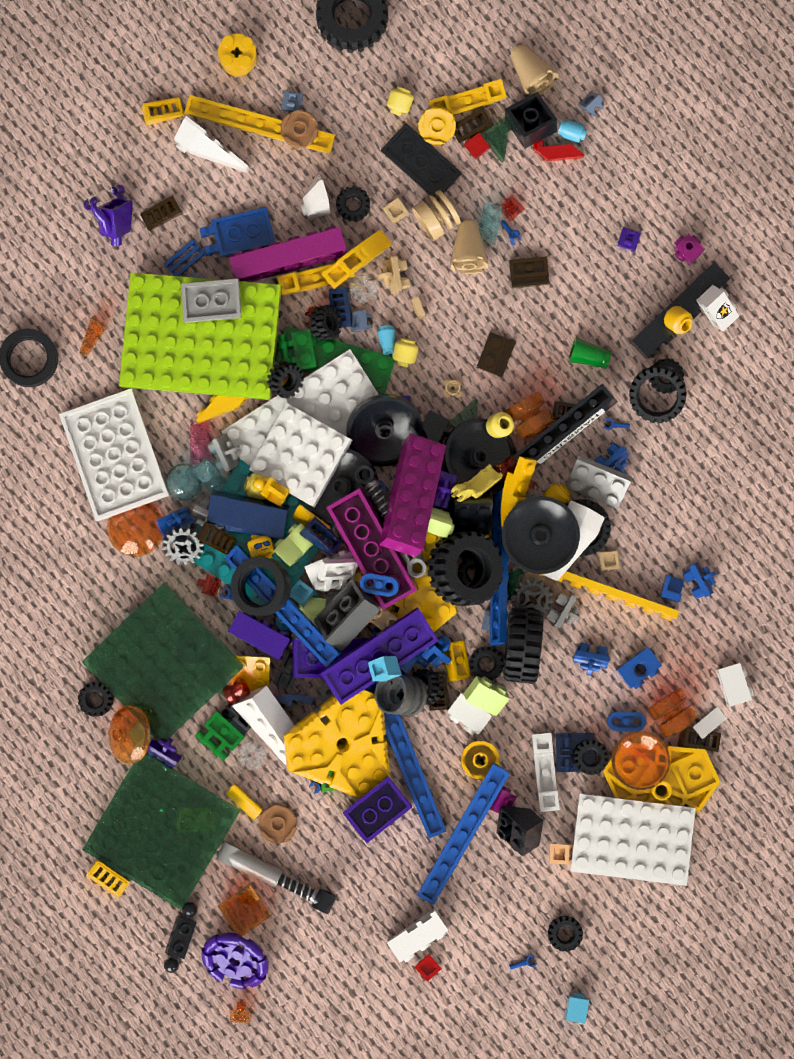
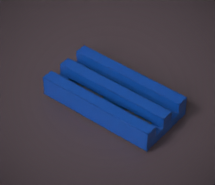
[164,239,205,276]

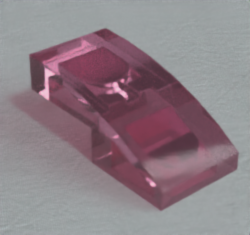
[190,423,210,465]

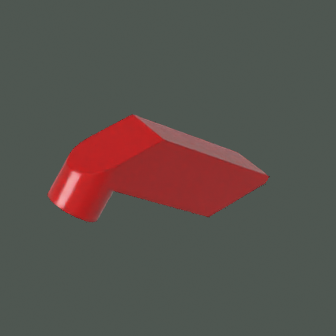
[533,140,584,162]

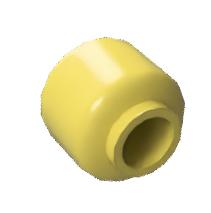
[386,86,414,116]
[392,338,419,367]
[486,412,514,438]
[244,473,269,500]

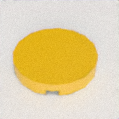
[418,106,456,145]

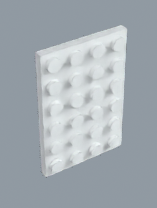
[59,389,169,522]
[570,793,696,886]

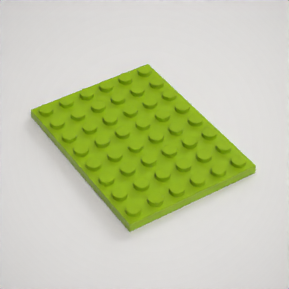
[119,273,282,400]

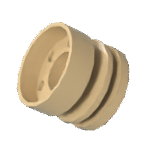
[412,190,461,241]

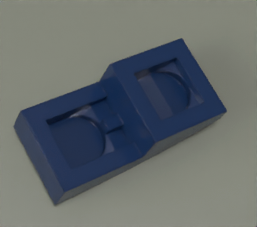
[275,694,315,707]

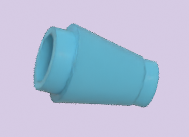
[377,325,396,355]

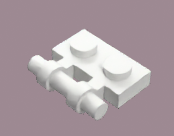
[314,558,358,591]

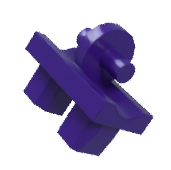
[433,471,457,509]
[144,738,182,772]

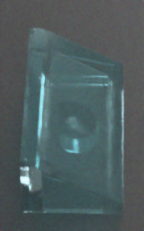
[479,203,503,244]

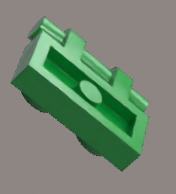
[277,329,317,370]
[195,711,245,761]

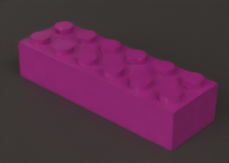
[229,226,347,282]
[379,433,446,557]
[326,488,420,609]

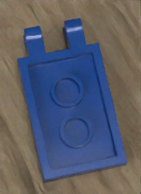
[200,207,275,258]

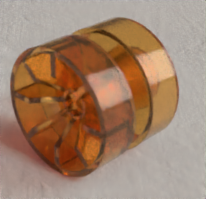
[504,392,555,440]
[647,688,699,738]

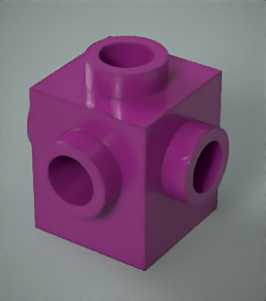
[674,233,705,266]
[490,786,517,814]

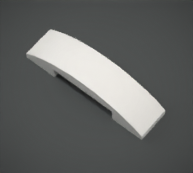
[532,733,560,812]

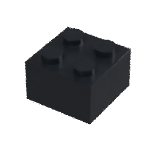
[505,92,557,149]
[448,490,493,535]

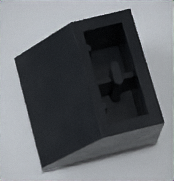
[496,806,544,857]

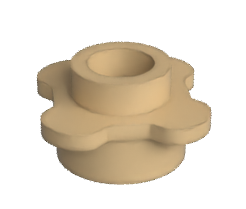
[443,379,462,398]

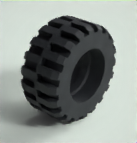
[316,0,388,53]
[427,531,504,606]
[503,608,544,684]

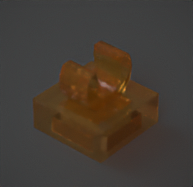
[230,1002,251,1024]

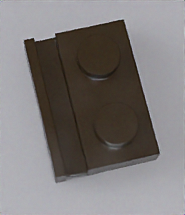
[509,256,550,289]
[476,332,516,378]

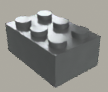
[314,578,380,652]

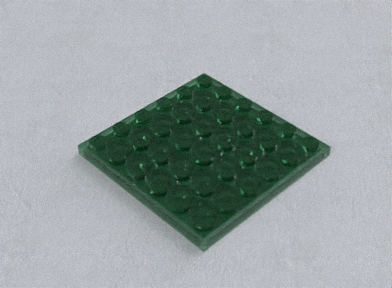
[82,582,245,742]
[82,750,241,910]

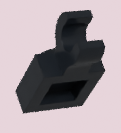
[221,702,251,736]

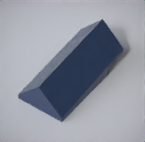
[207,490,290,539]

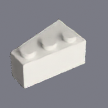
[387,908,449,962]

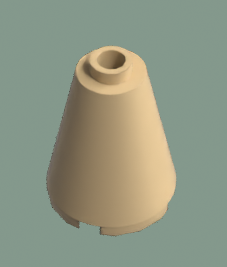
[510,44,559,97]
[450,219,488,274]

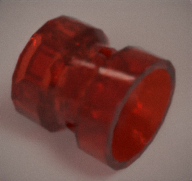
[494,456,518,482]
[223,678,250,704]

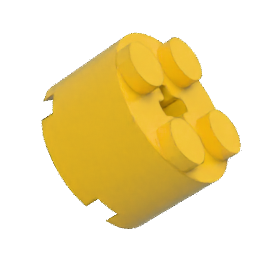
[218,33,257,76]
[461,740,500,780]

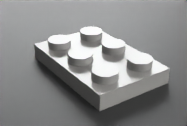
[181,279,242,323]
[565,455,632,509]

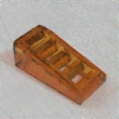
[79,316,107,358]

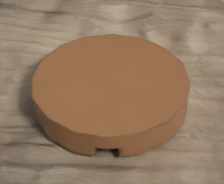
[281,110,319,148]
[259,805,297,843]

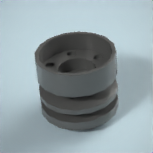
[375,675,427,716]

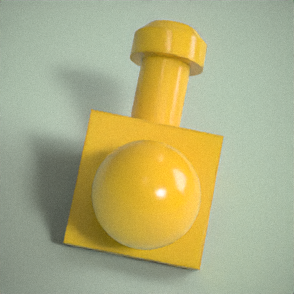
[253,477,290,507]

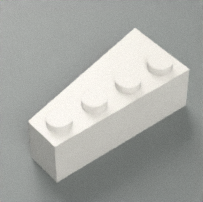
[232,686,295,765]

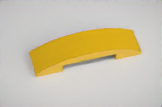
[429,79,507,116]
[277,261,355,295]

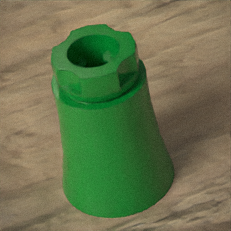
[568,337,612,369]

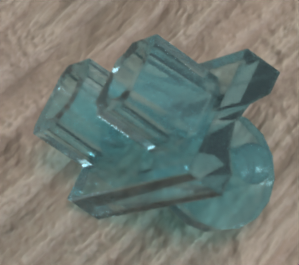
[191,458,227,493]

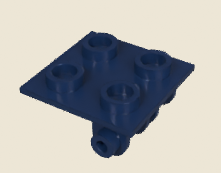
[556,733,595,772]

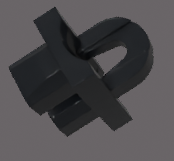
[273,652,296,691]

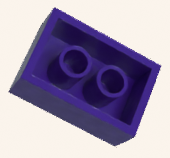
[228,611,292,660]
[343,776,412,844]

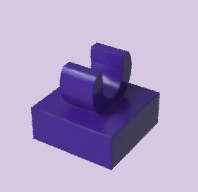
[617,227,641,252]

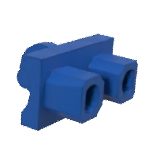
[594,443,629,474]
[155,506,195,537]
[683,562,717,599]
[420,635,451,668]
[573,642,610,676]

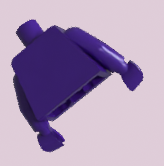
[83,185,133,246]

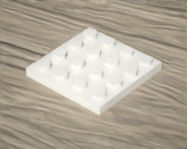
[249,403,352,507]

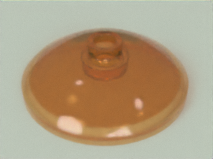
[107,503,163,557]
[108,706,150,764]
[611,731,670,790]

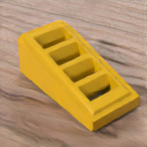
[142,97,184,125]
[86,859,130,898]

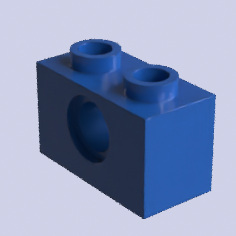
[616,647,662,689]

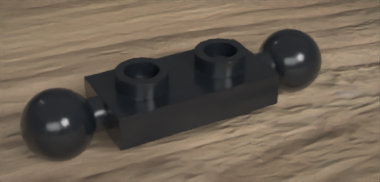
[164,902,198,973]

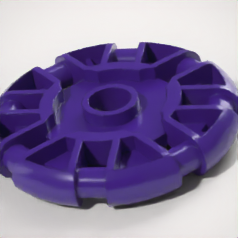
[201,932,269,989]

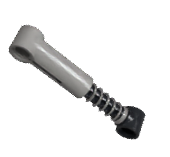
[355,465,429,578]
[216,841,337,914]

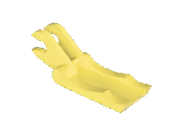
[451,464,503,502]

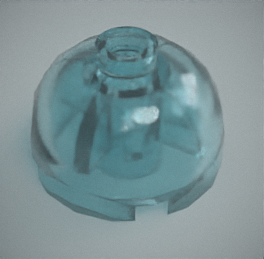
[165,463,204,502]

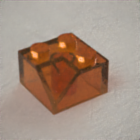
[218,884,273,937]

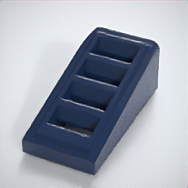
[329,287,352,328]
[299,517,343,556]

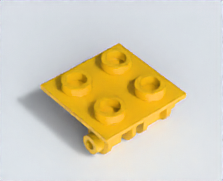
[231,655,271,692]

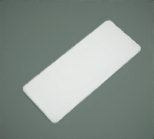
[693,706,727,739]

